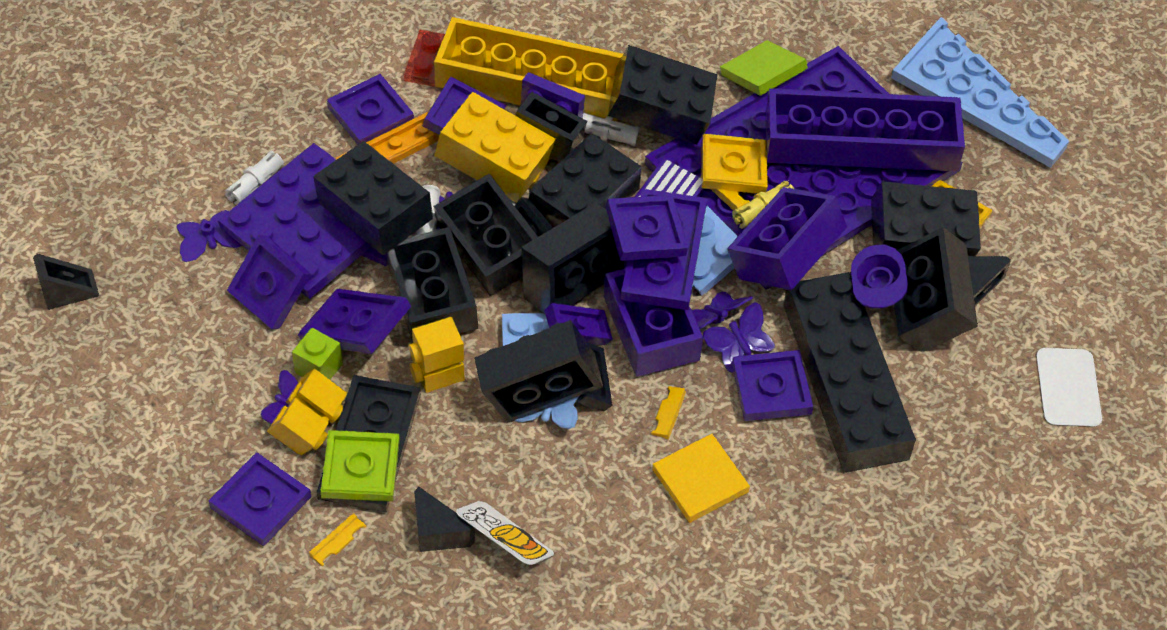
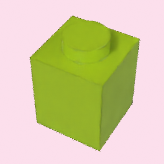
[292,328,343,380]

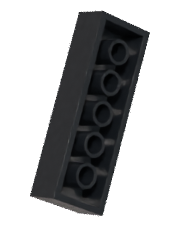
[783,272,916,473]

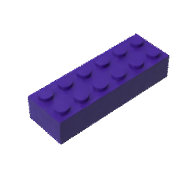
[765,89,965,171]

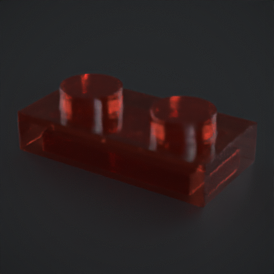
[404,29,445,87]

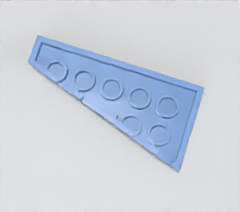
[891,17,1069,168]

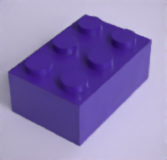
[727,187,847,290]
[604,269,703,377]

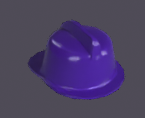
[851,245,908,308]

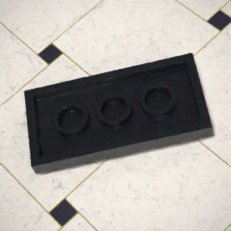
[316,375,421,513]

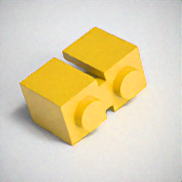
[408,317,465,393]
[267,368,347,455]

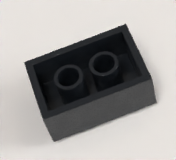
[607,45,718,145]
[529,133,642,228]
[313,141,433,255]
[433,174,538,296]
[871,181,981,256]
[521,203,624,313]
[386,227,478,343]
[894,227,978,352]
[474,320,603,423]

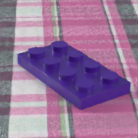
[621,189,707,310]

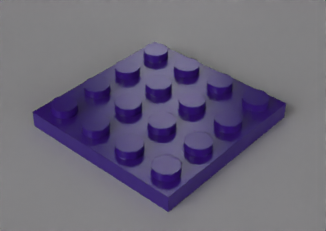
[218,143,372,299]

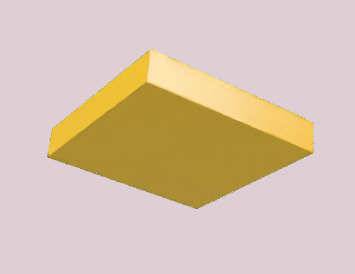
[701,134,768,194]
[652,434,750,523]

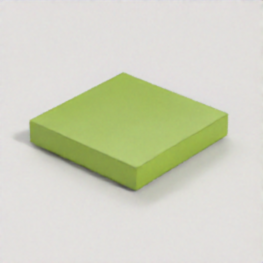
[720,40,808,96]
[321,430,400,502]

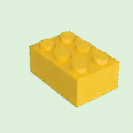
[434,91,556,203]

